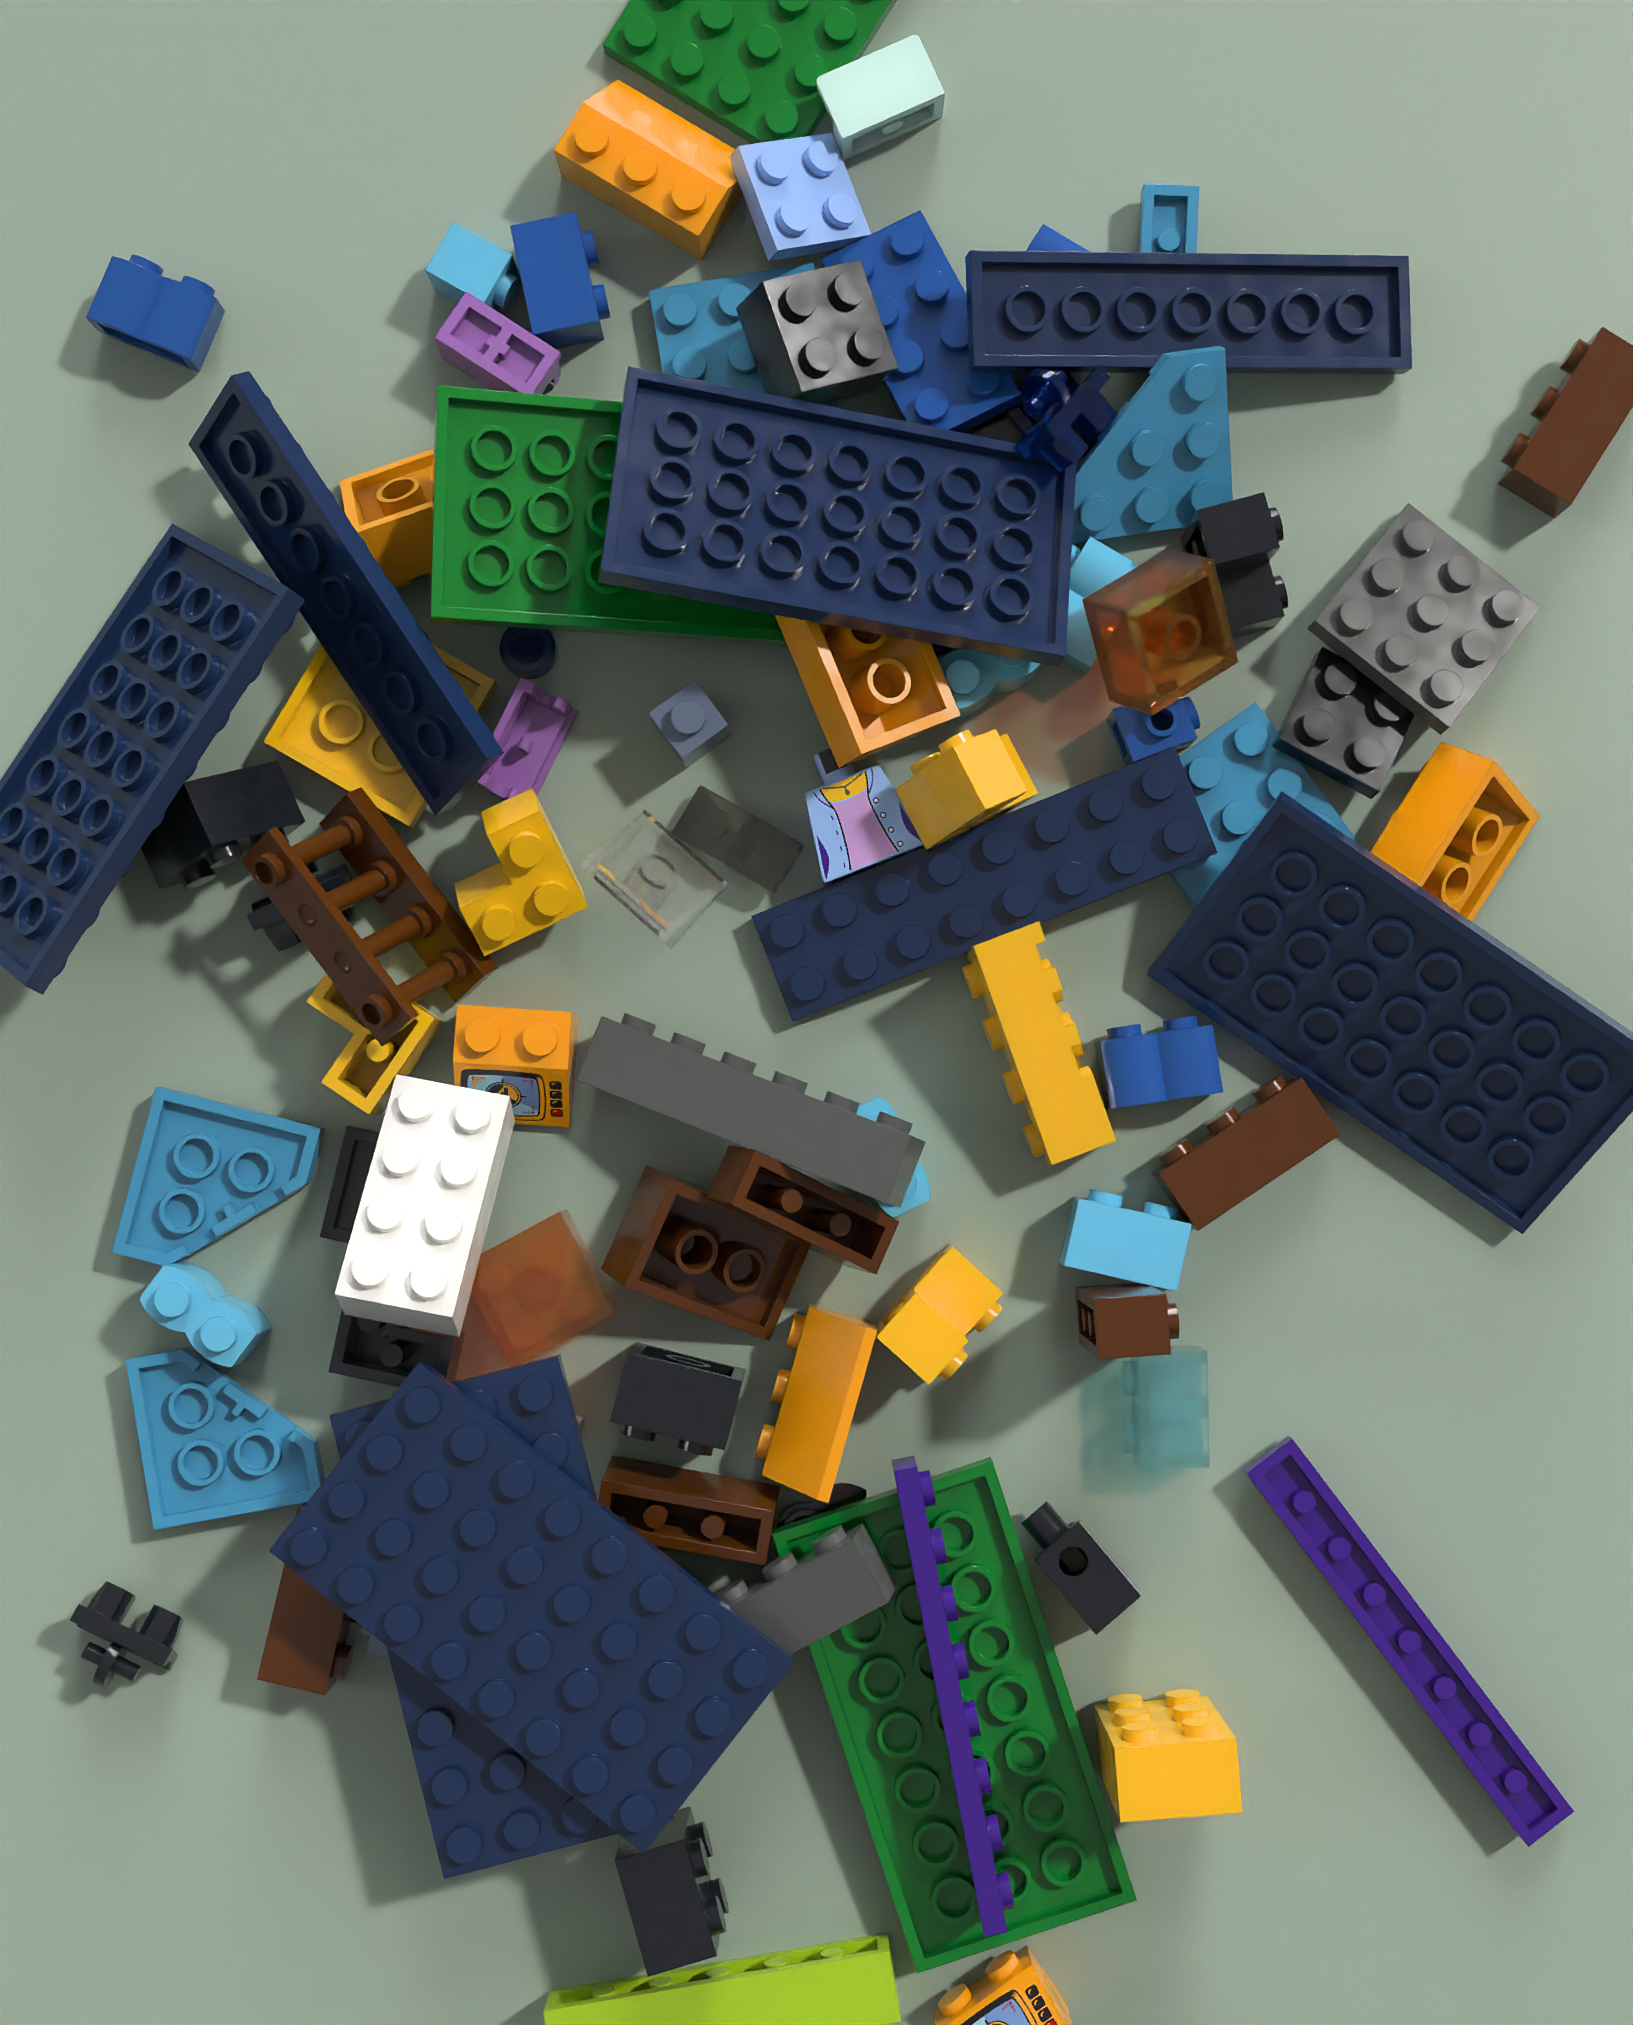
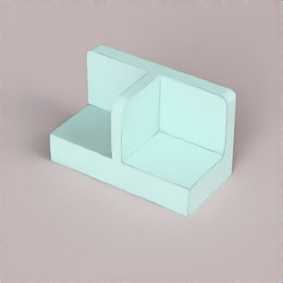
[817,35,945,161]

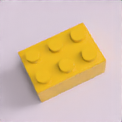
[1094,1689,1243,1822]

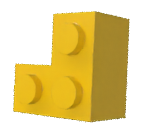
[895,729,1038,850]
[454,788,588,956]
[306,973,445,1115]
[876,1244,1003,1385]

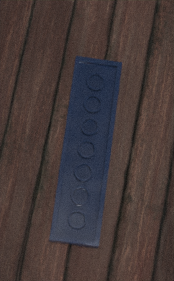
[965,250,1412,374]
[188,371,504,816]
[751,747,1218,1021]

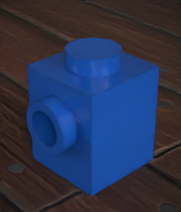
[1106,685,1200,766]

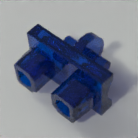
[1014,365,1118,472]

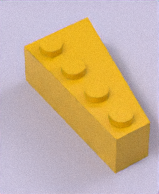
[961,921,1116,1165]

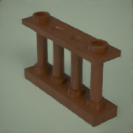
[241,787,498,1046]

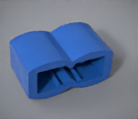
[86,255,225,372]
[1095,1016,1223,1110]

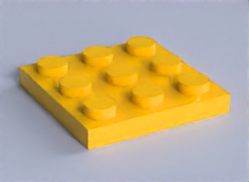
[263,644,498,829]

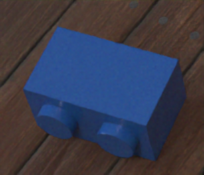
[510,212,611,349]

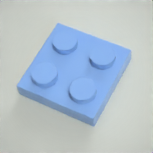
[729,133,871,261]

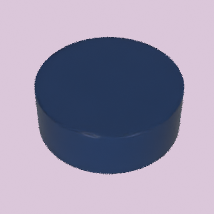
[499,627,558,679]

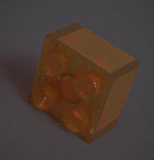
[1082,549,1238,715]
[471,1209,620,1367]

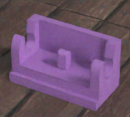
[435,292,561,394]
[475,677,578,800]

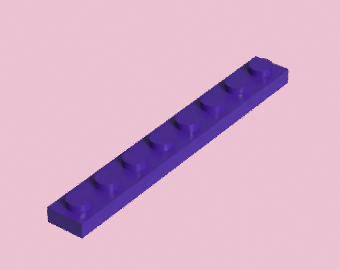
[1243,1436,1574,1847]
[891,1455,1015,1937]

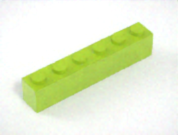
[543,1932,901,2025]

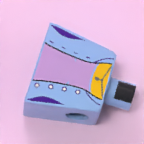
[805,748,924,887]

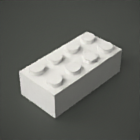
[335,1074,515,1337]

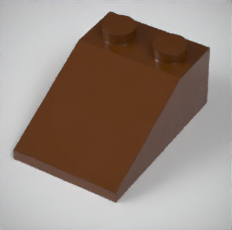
[601,1165,809,1341]

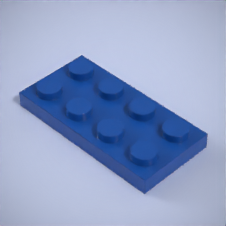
[821,210,1021,433]

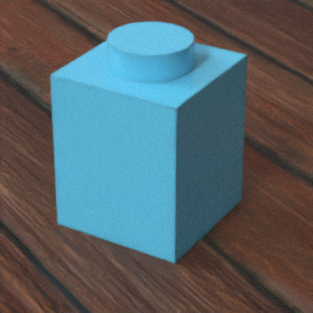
[425,222,520,312]

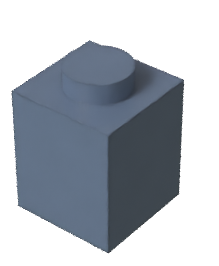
[649,679,731,769]

